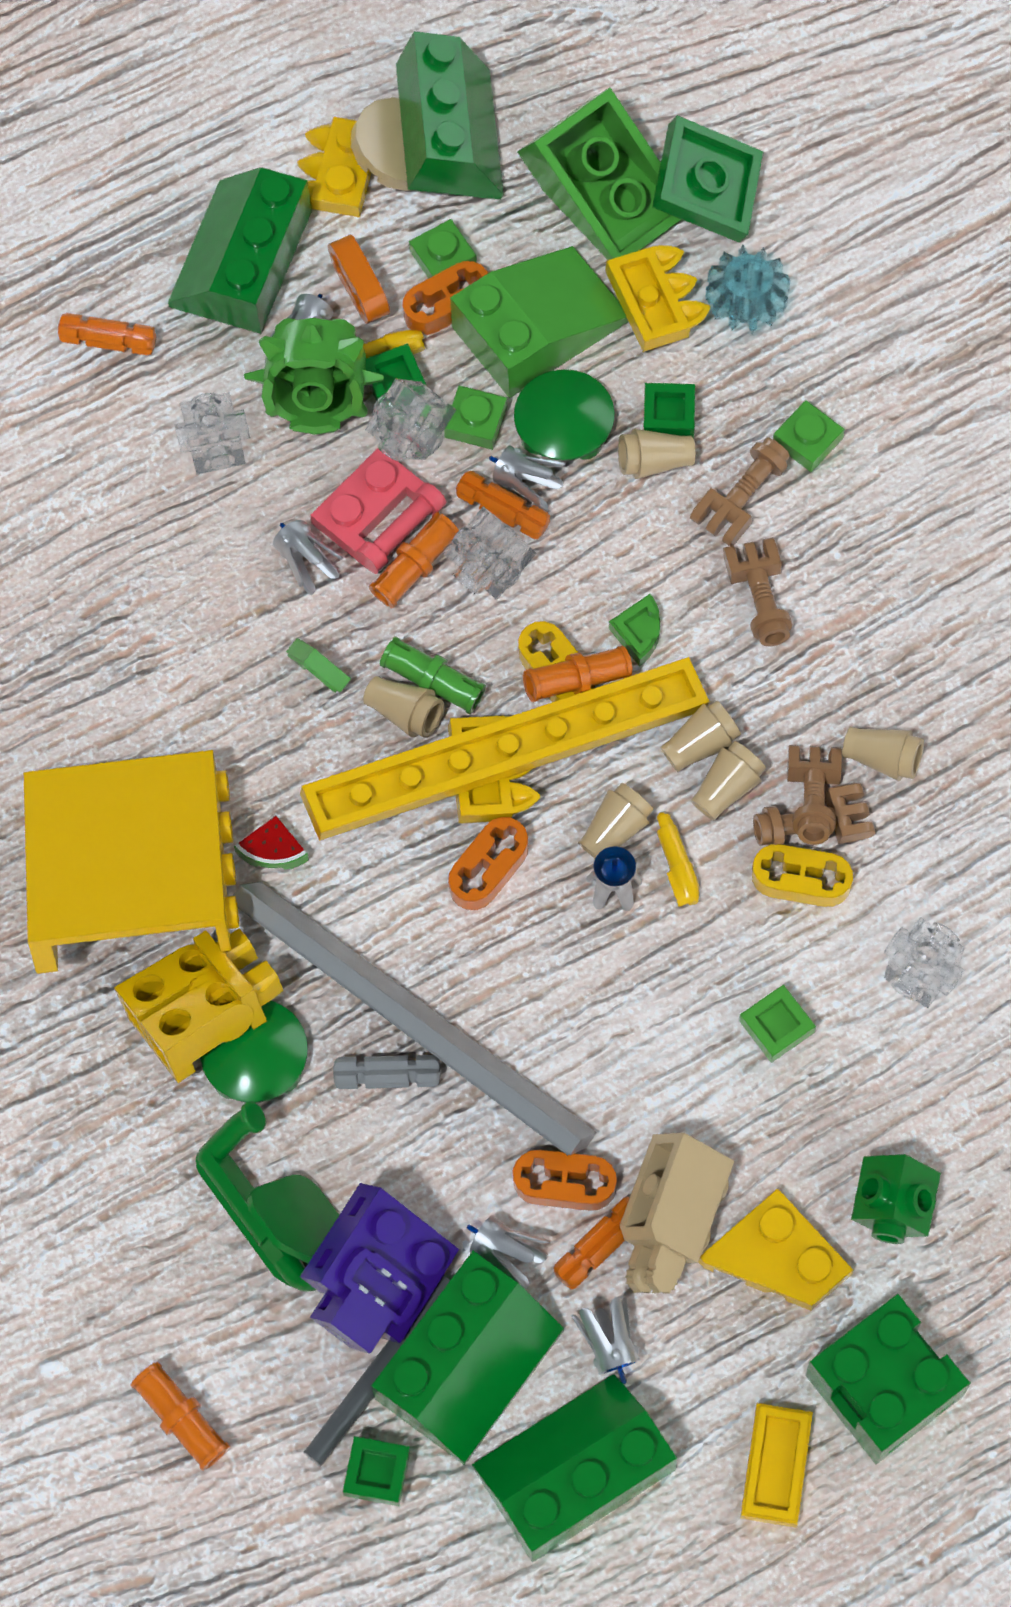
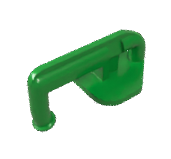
[195,1102,339,1292]

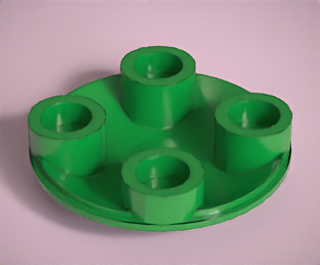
[514,369,615,460]
[200,1001,308,1103]

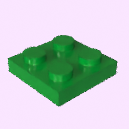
[652,115,763,243]

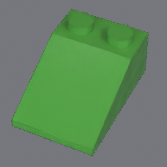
[517,88,682,260]
[450,246,629,399]

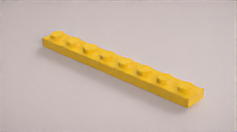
[300,657,710,841]

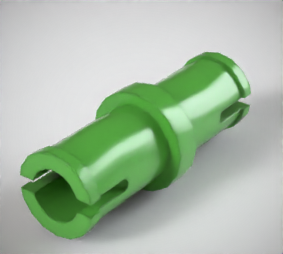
[380,636,486,714]

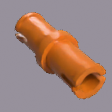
[368,511,460,609]
[523,645,633,702]
[130,1361,230,1471]

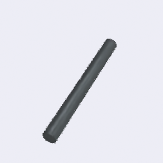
[303,1275,450,1466]

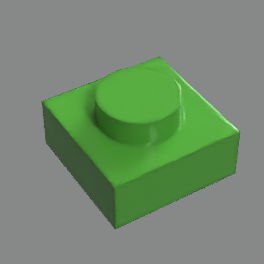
[409,219,477,278]
[444,385,507,450]
[773,400,845,473]
[739,984,816,1063]

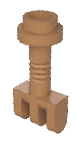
[690,437,790,546]
[723,538,793,647]
[787,745,842,845]
[753,783,876,846]

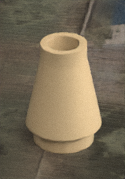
[618,429,696,479]
[363,676,444,738]
[660,701,741,772]
[842,727,924,781]
[690,741,766,821]
[578,783,654,859]

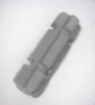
[333,1055,440,1089]

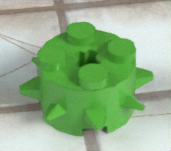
[244,318,384,434]

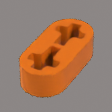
[328,234,390,324]
[403,261,488,335]
[448,817,528,910]
[513,1150,617,1211]

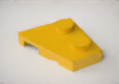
[699,1188,853,1311]

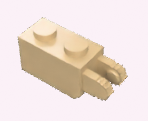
[620,1133,734,1294]

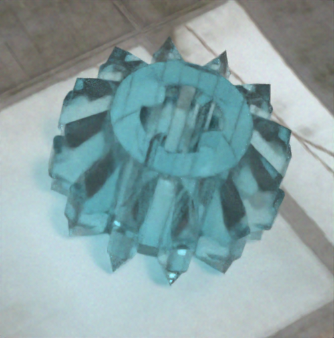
[705,245,790,333]

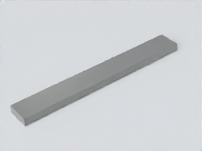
[233,881,597,1155]

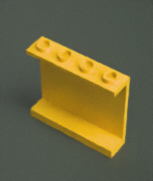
[23,750,239,974]

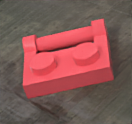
[310,447,447,574]

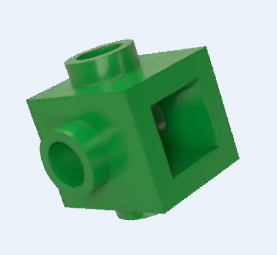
[851,1154,941,1244]

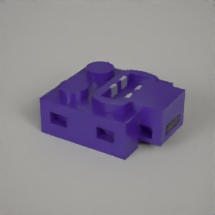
[300,1183,459,1354]

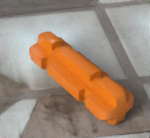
[58,313,156,355]
[456,471,550,539]
[553,1197,630,1290]

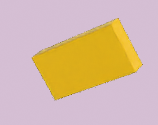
[740,1403,813,1528]

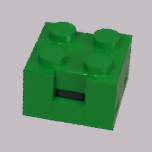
[805,1294,970,1465]

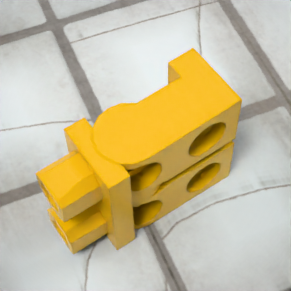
[114,928,284,1083]

